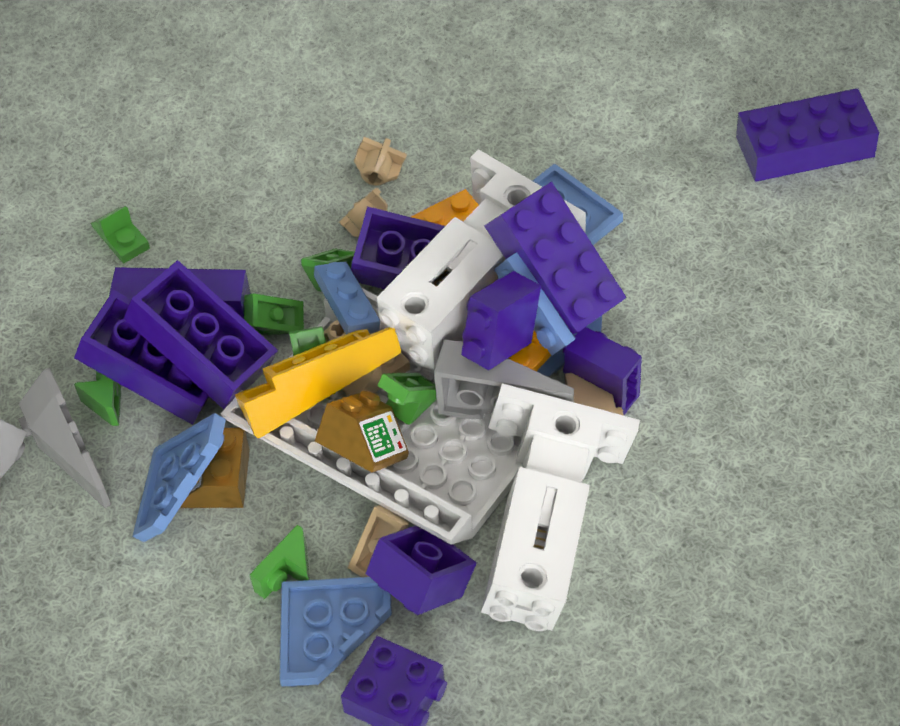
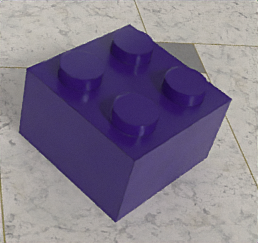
[365,525,477,616]

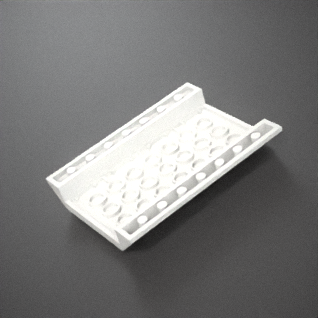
[221,288,524,545]

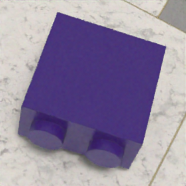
[461,271,541,370]
[563,327,642,415]
[340,636,447,726]

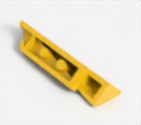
[235,327,401,438]

